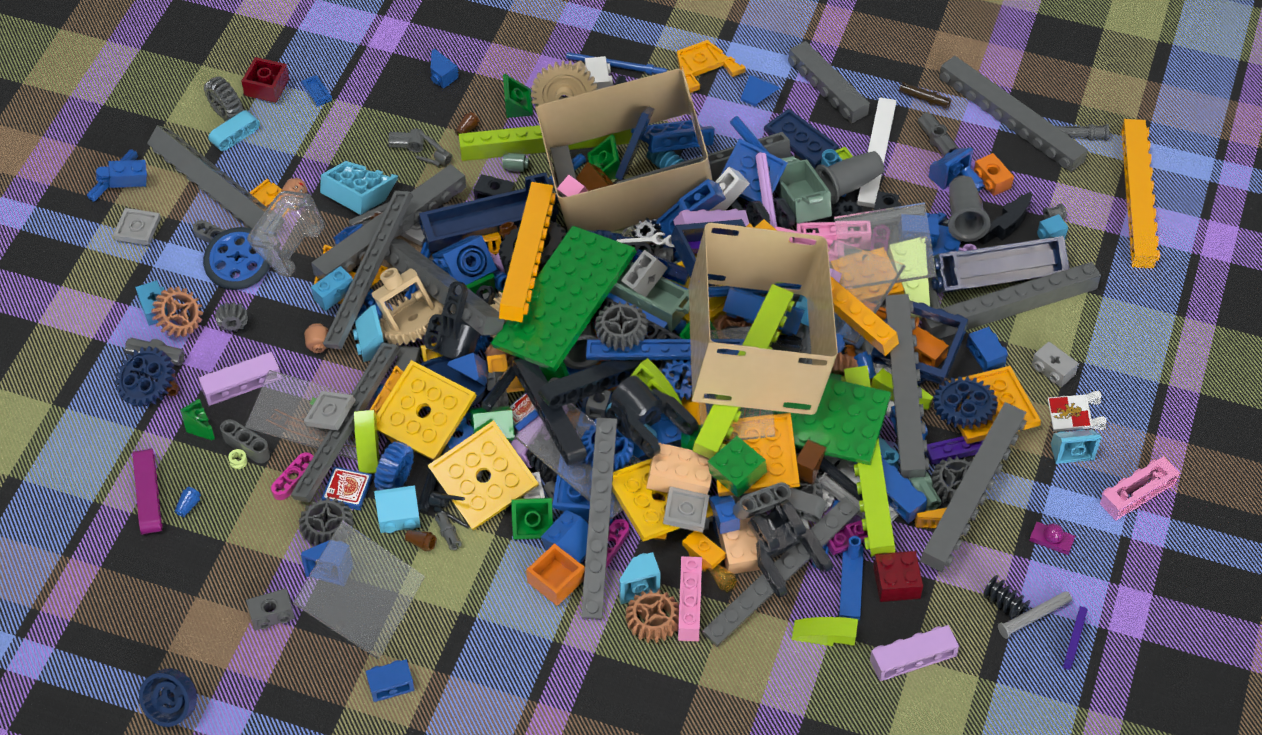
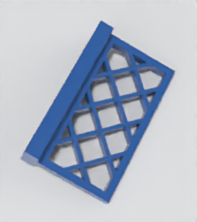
[631,120,715,153]

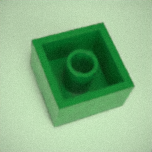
[707,436,767,498]

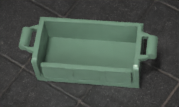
[774,156,832,224]
[610,261,689,332]

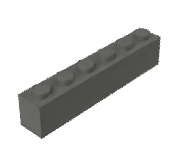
[788,41,870,124]

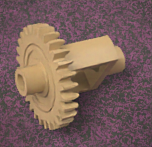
[531,60,598,110]
[372,268,444,346]

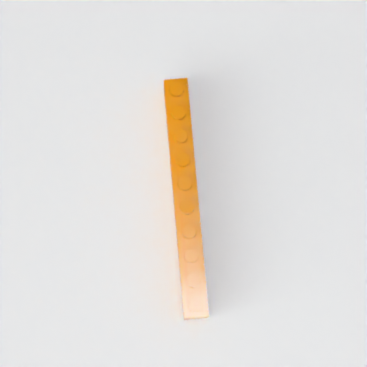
[1121,119,1160,268]
[499,182,556,322]
[754,219,899,356]

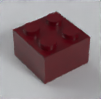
[241,57,290,103]
[873,551,923,602]

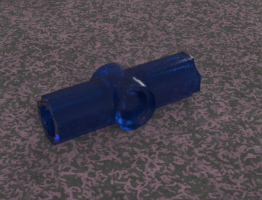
[633,249,689,286]

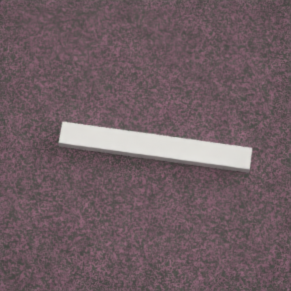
[857,97,896,208]

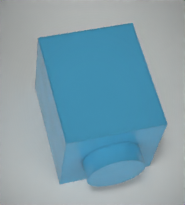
[1037,214,1068,239]

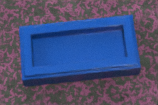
[301,75,332,107]

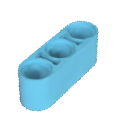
[208,110,260,151]

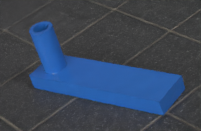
[839,536,864,621]

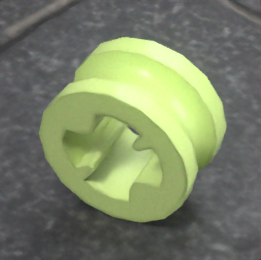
[228,449,247,469]

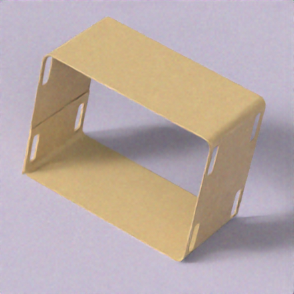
[536,67,713,231]
[689,223,838,415]

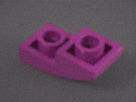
[827,520,868,555]

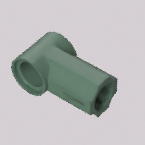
[907,472,941,511]

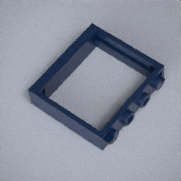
[670,219,746,287]
[871,299,968,386]

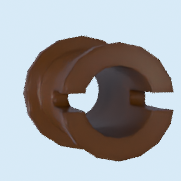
[166,373,180,396]

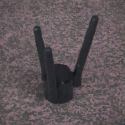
[429,491,470,528]

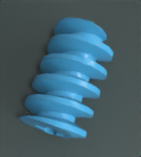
[646,150,684,169]

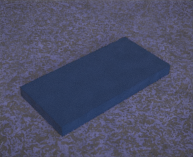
[615,106,655,180]
[764,108,840,168]

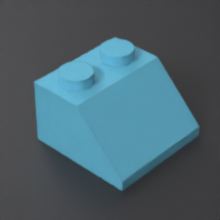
[352,305,384,362]
[1051,430,1101,464]
[374,485,421,533]
[619,552,660,604]

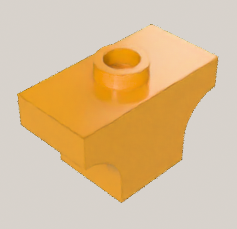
[682,531,726,572]

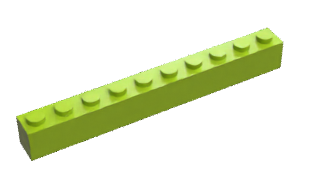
[459,125,633,161]
[693,284,795,459]
[841,366,895,557]

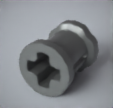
[1043,203,1067,220]

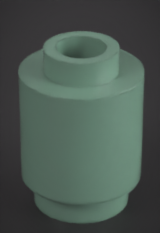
[502,153,529,172]

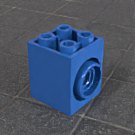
[432,235,497,285]

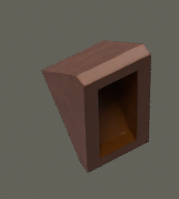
[797,440,827,484]

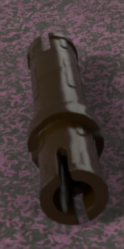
[899,82,952,109]

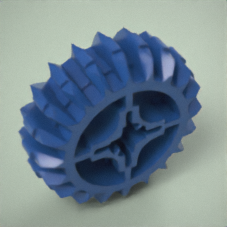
[581,425,634,471]
[374,441,414,490]

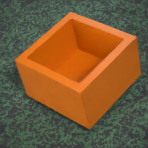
[526,543,585,606]

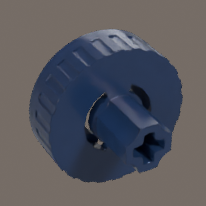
[139,668,197,727]

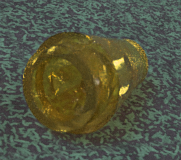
[708,564,737,591]

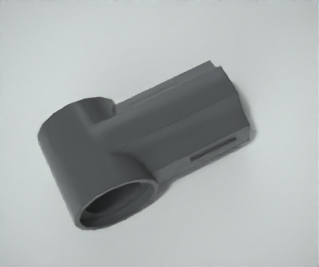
[388,129,425,152]

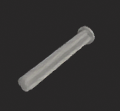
[819,472,866,519]
[998,592,1072,639]

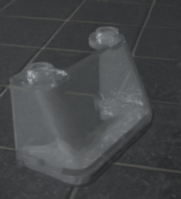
[247,191,326,277]

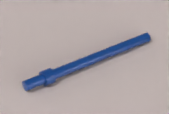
[566,52,668,75]

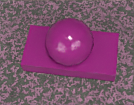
[1029,522,1075,555]

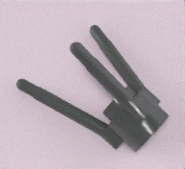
[416,132,452,167]

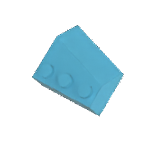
[320,161,398,215]

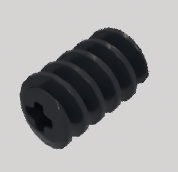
[983,575,1031,619]

